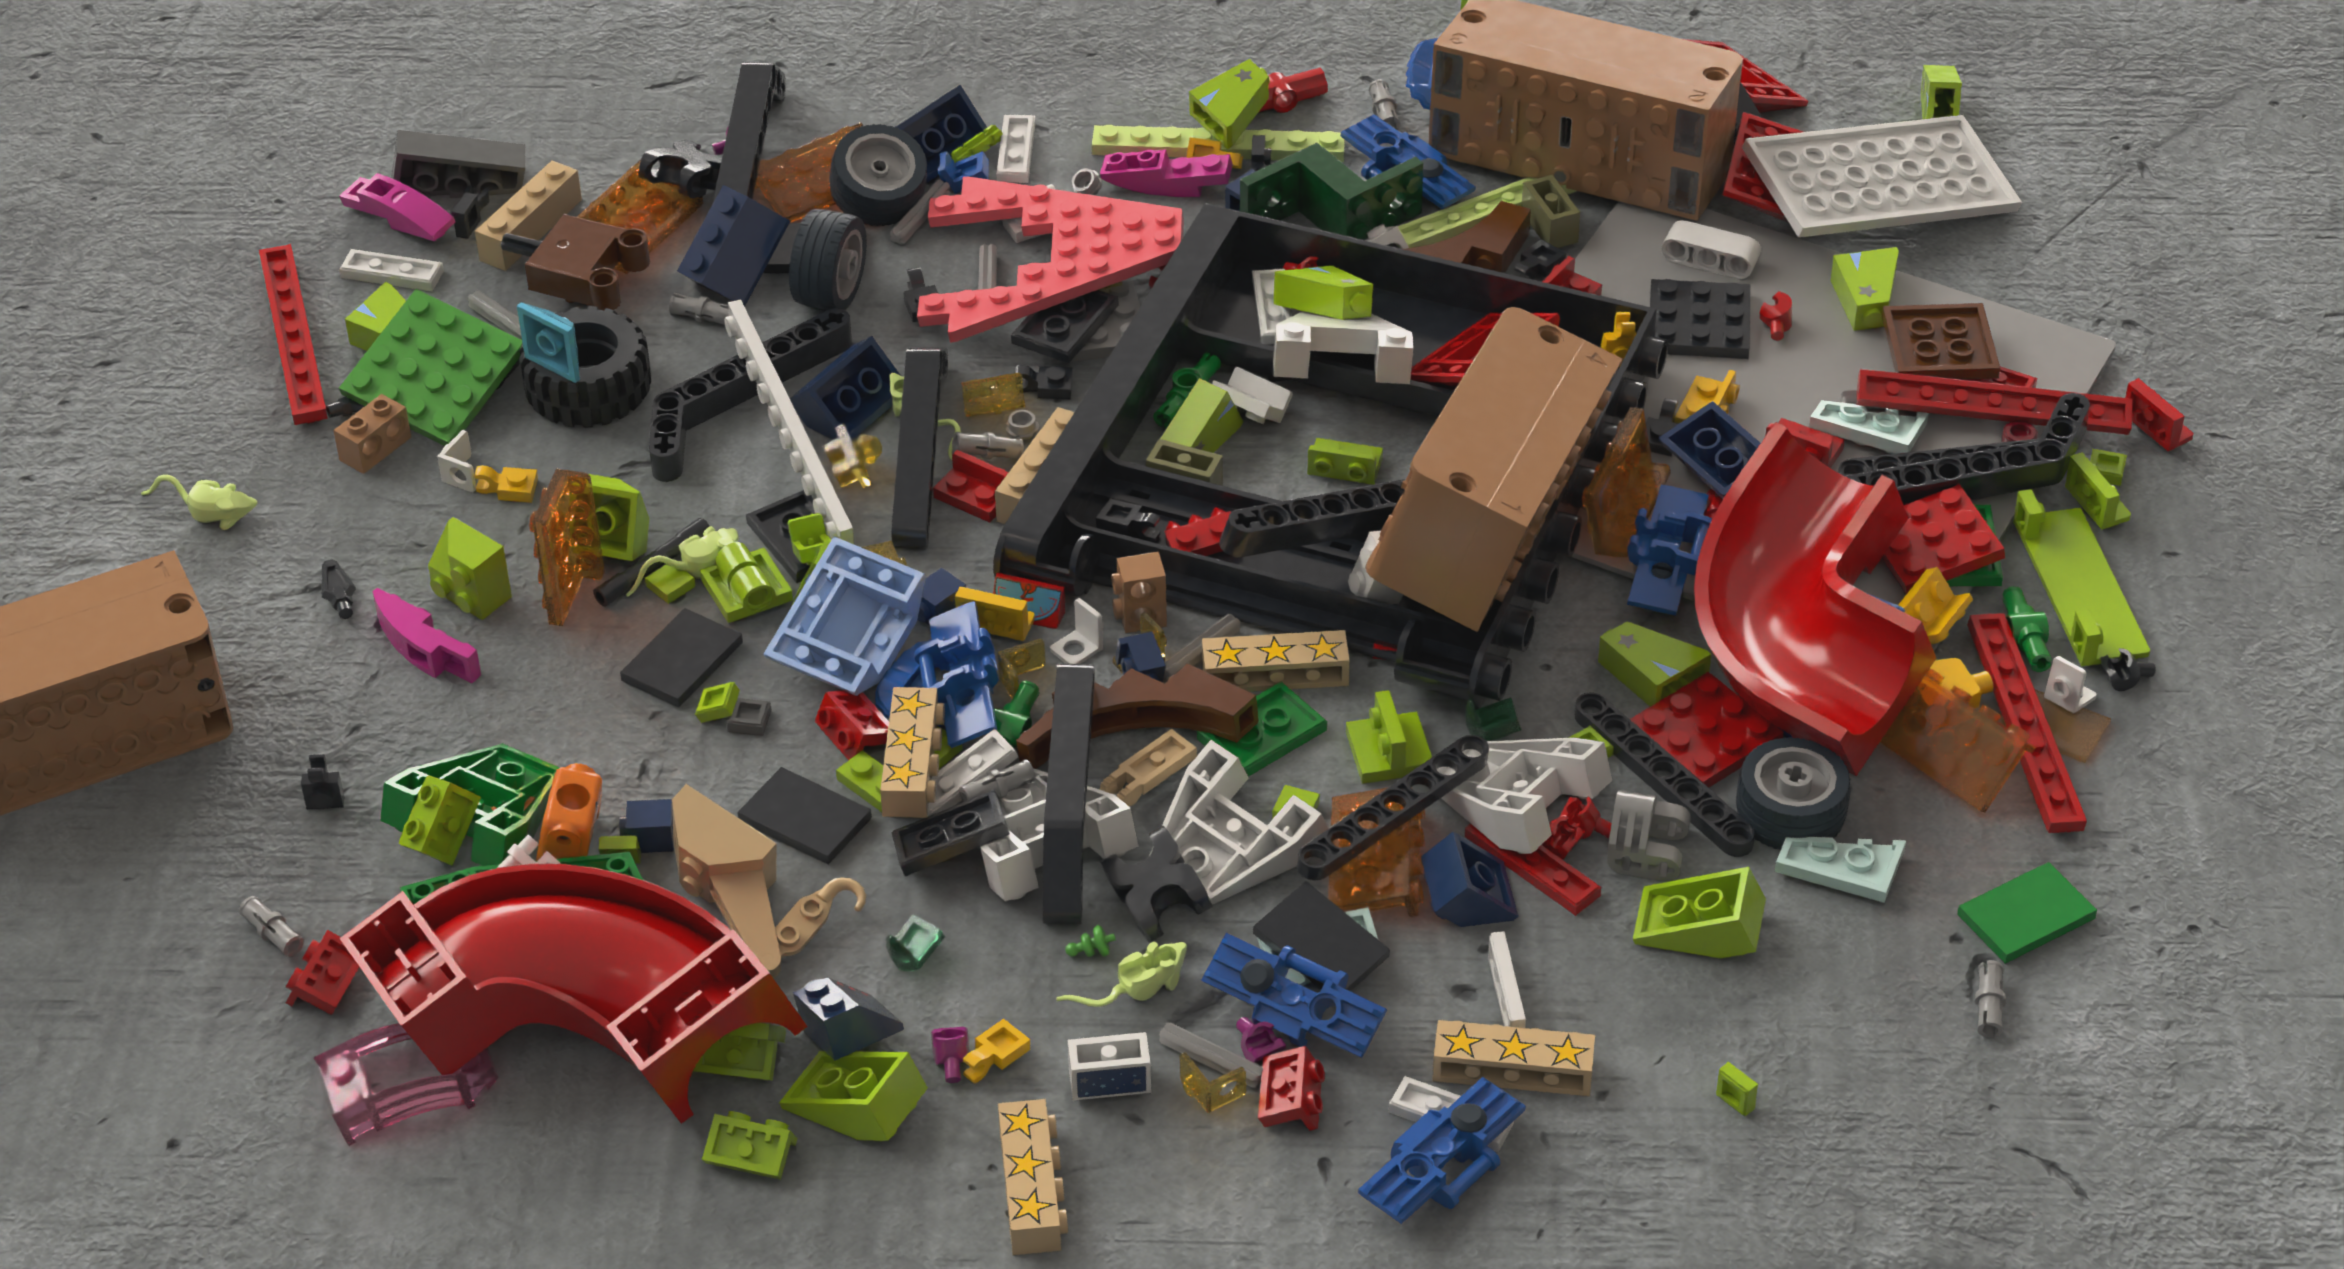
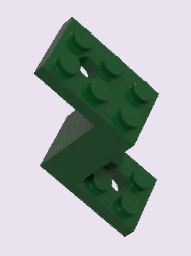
[1240,143,1424,240]

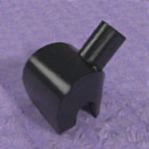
[2099,648,2156,691]

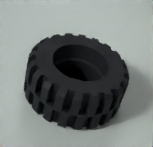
[519,307,651,428]

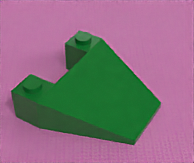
[380,743,560,866]

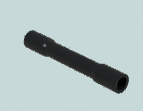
[593,518,710,607]

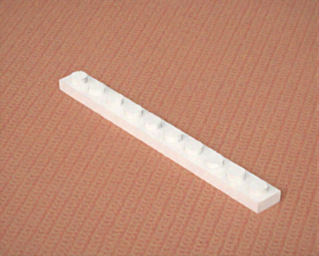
[724,299,854,544]

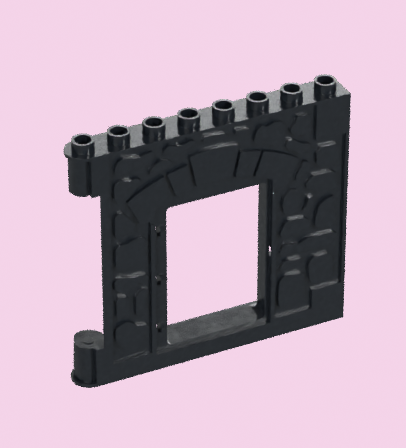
[993,203,1669,710]

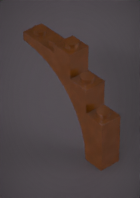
[1403,201,1531,273]
[1016,663,1259,769]

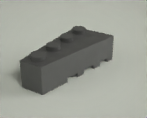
[391,130,525,199]

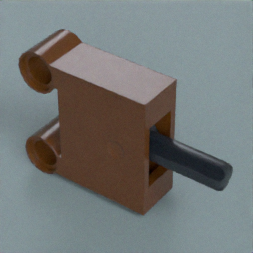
[501,214,650,311]

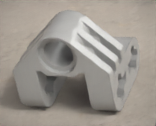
[1607,790,1691,881]

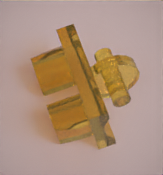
[961,373,1026,417]
[823,424,883,489]

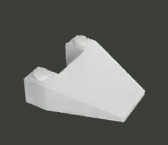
[1273,311,1413,384]
[1437,738,1612,854]
[1149,740,1328,905]
[980,769,1139,901]

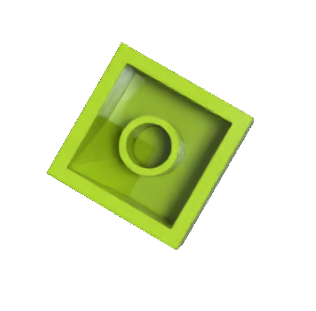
[566,474,650,561]
[428,517,512,620]

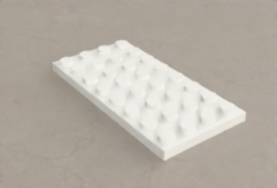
[1742,115,2022,238]

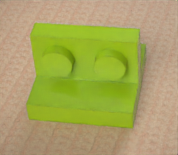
[1346,690,1432,784]
[693,1023,787,1081]

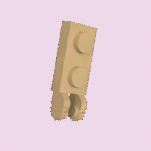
[1099,729,1197,806]

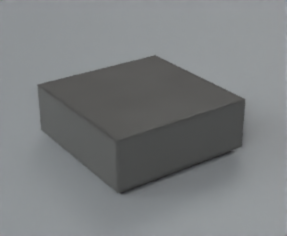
[727,698,771,736]

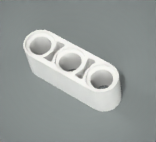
[1661,220,1762,279]

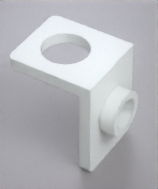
[1364,224,1409,249]
[437,430,476,493]
[1050,598,1103,664]
[2044,656,2097,713]

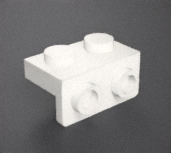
[1212,367,1293,424]

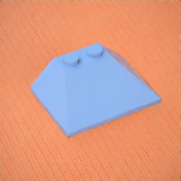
[764,536,926,696]

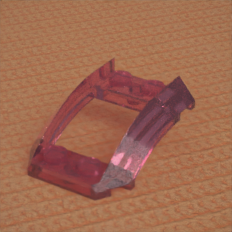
[313,1023,499,1146]

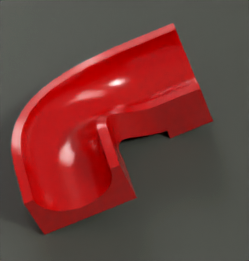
[1694,422,1936,776]
[339,864,808,1124]

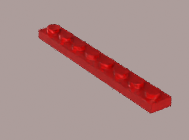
[259,244,328,425]
[1856,369,2132,435]
[1967,613,2087,833]

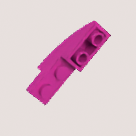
[1100,149,1233,197]
[339,173,456,241]
[372,588,481,683]

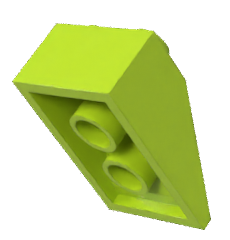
[1633,867,1766,958]
[779,1051,928,1141]

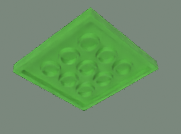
[339,289,522,446]

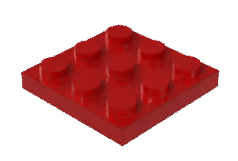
[1882,484,2005,594]
[1630,672,1784,788]

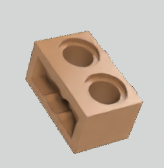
[333,394,411,474]
[1111,552,1167,633]

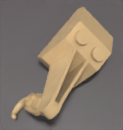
[672,784,866,978]

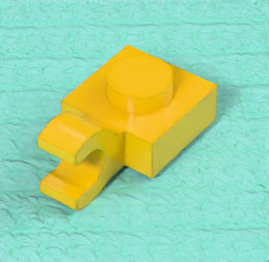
[1186,137,1243,169]
[1601,312,1637,367]
[474,465,538,503]
[963,1018,1030,1083]

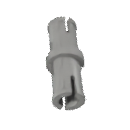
[1369,79,1400,130]
[669,293,729,325]
[952,432,1024,460]
[959,760,1036,802]
[239,896,304,957]
[1975,960,2006,1038]

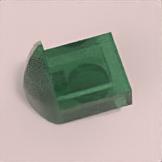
[1465,697,1522,741]
[886,914,945,971]

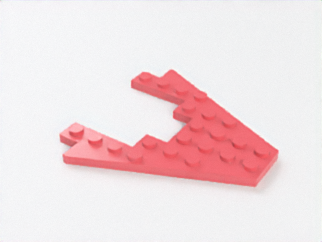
[917,176,1184,343]

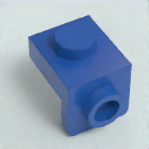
[937,151,989,194]

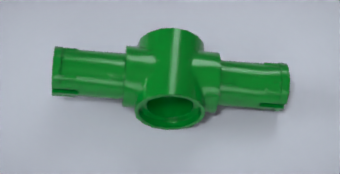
[1153,353,1221,428]
[2002,586,2052,672]
[986,681,1040,749]

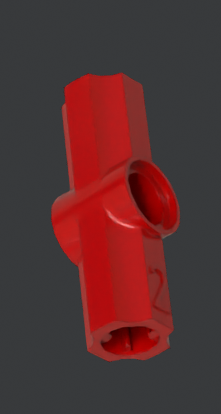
[1258,67,1328,113]

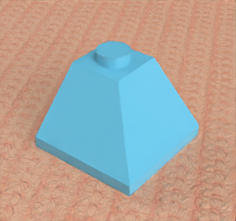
[517,302,580,383]

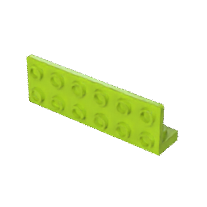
[2013,489,2150,667]

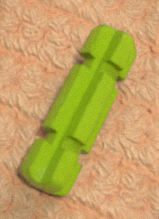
[951,125,1003,163]

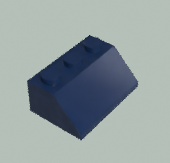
[894,85,987,183]
[677,185,791,307]
[789,336,901,446]
[1659,401,1761,499]

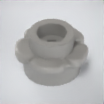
[1072,168,1102,196]
[1006,410,1039,440]

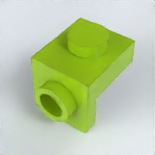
[788,513,831,565]

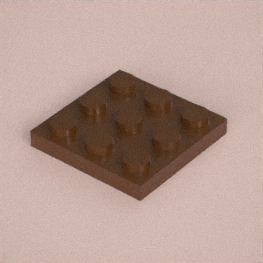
[1882,303,2000,380]

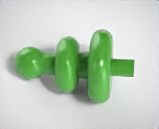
[1065,925,1116,957]

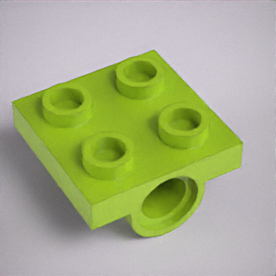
[700,542,793,623]

